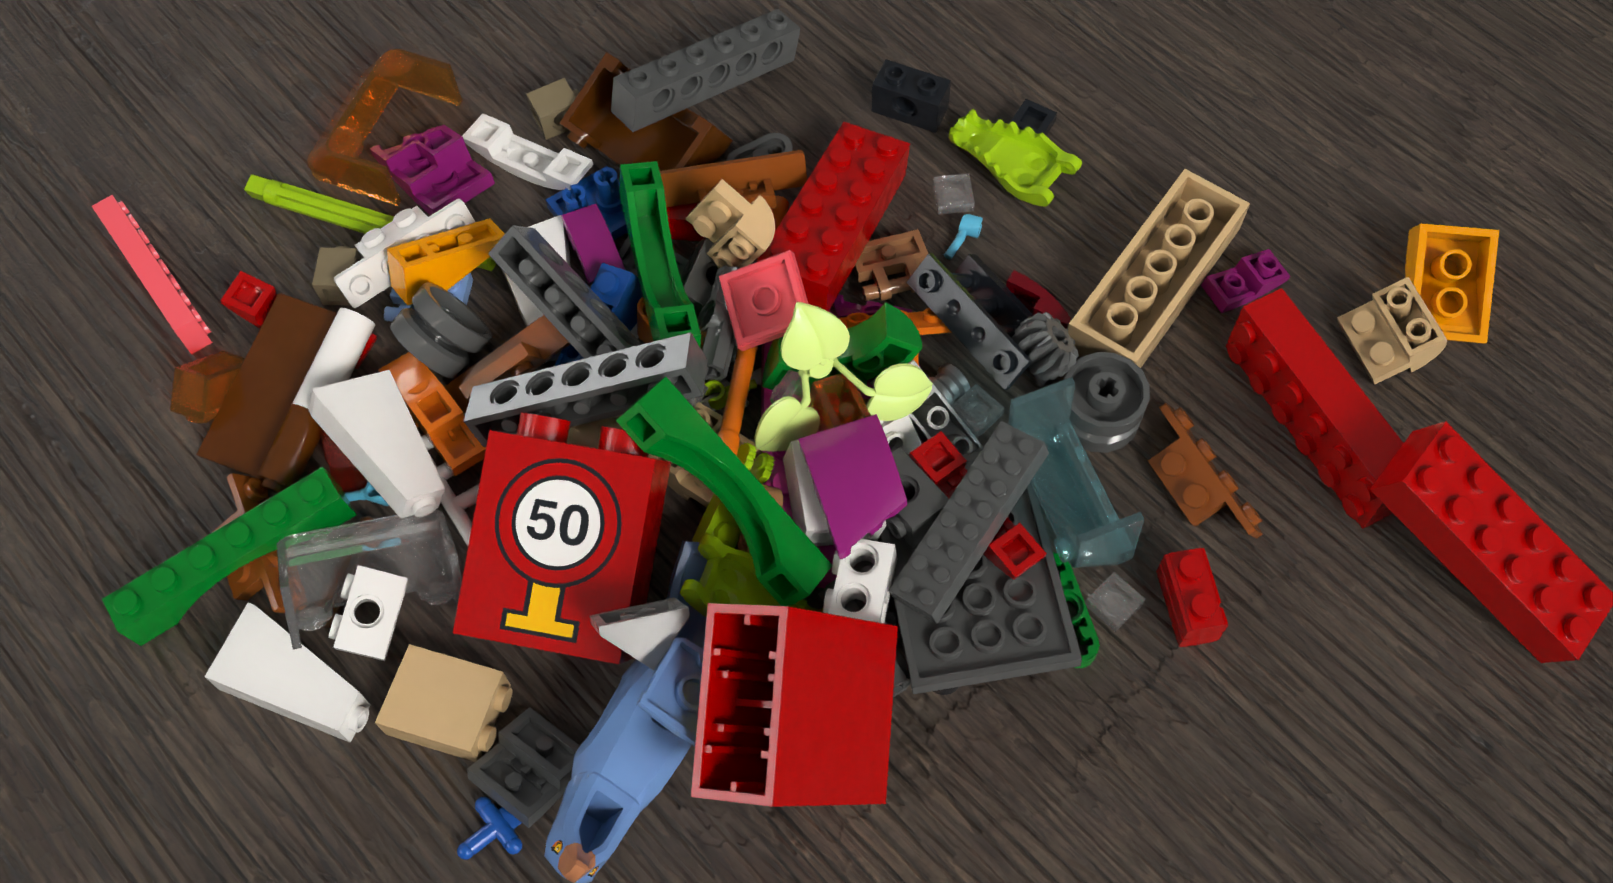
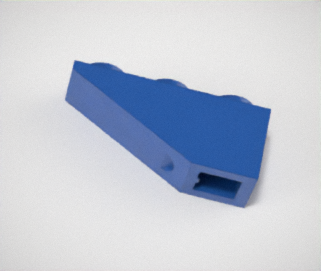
[555,263,643,366]

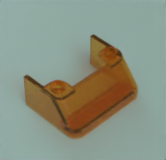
[307,49,462,206]

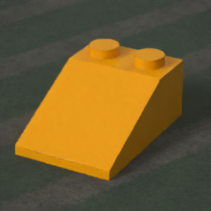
[1405,223,1499,344]

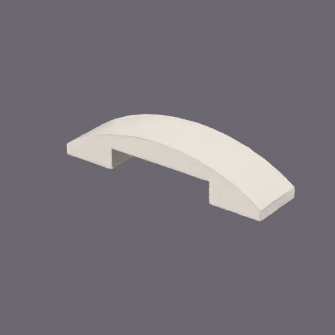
[462,113,594,190]

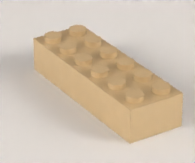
[1068,169,1250,368]

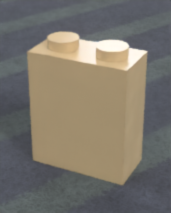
[375,644,512,762]

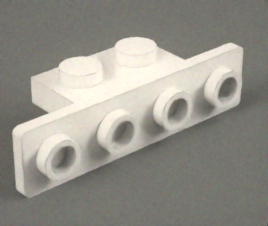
[334,199,475,308]

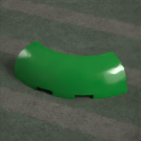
[762,302,922,395]

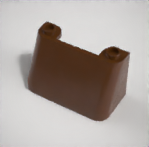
[560,52,733,171]

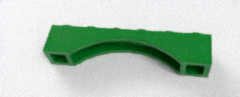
[620,161,701,347]
[616,377,832,607]
[102,467,357,646]

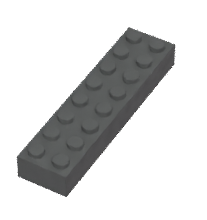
[888,421,1049,624]

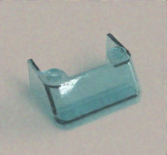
[1009,377,1144,568]

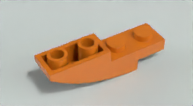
[378,352,486,476]

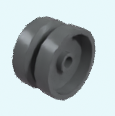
[390,282,492,379]
[1057,352,1150,453]

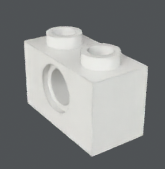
[328,565,408,661]

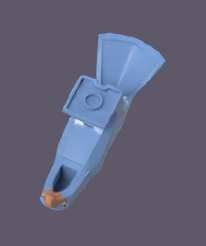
[544,541,707,883]

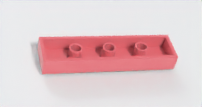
[92,195,212,355]

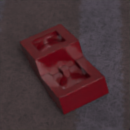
[1006,270,1071,329]

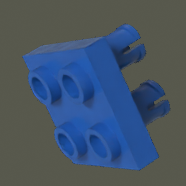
[545,166,628,240]

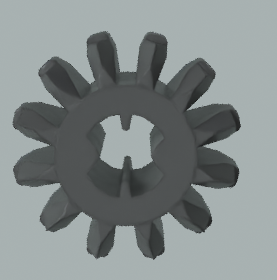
[1012,312,1079,381]

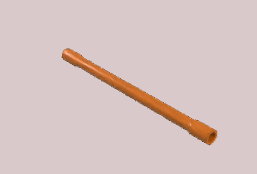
[717,196,789,456]

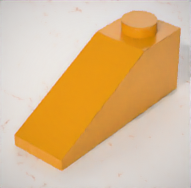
[387,218,505,305]

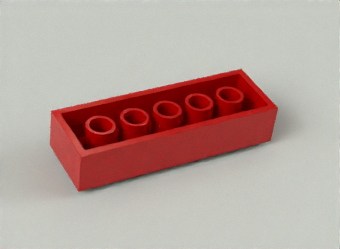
[757,122,910,312]
[1225,288,1403,529]
[1370,421,1613,663]

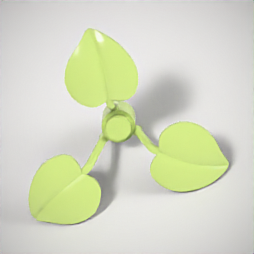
[754,302,933,451]

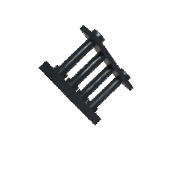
[907,253,1057,390]

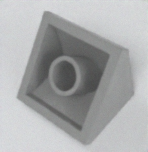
[589,597,690,670]

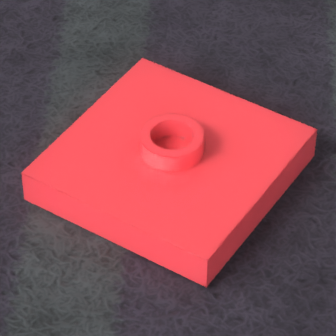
[719,250,808,351]

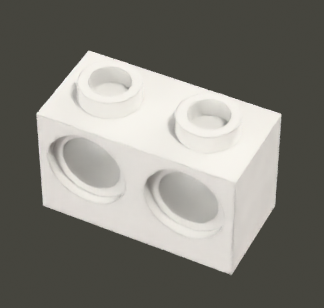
[823,539,897,624]

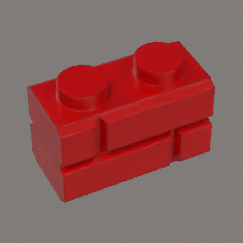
[1156,548,1228,647]

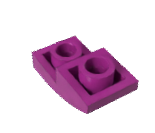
[561,204,625,284]
[1201,249,1290,313]

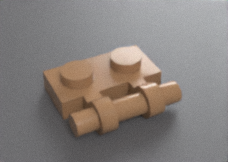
[853,229,928,301]

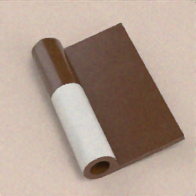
[196,293,375,494]

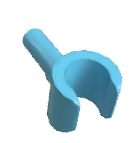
[944,214,983,260]
[345,482,389,506]

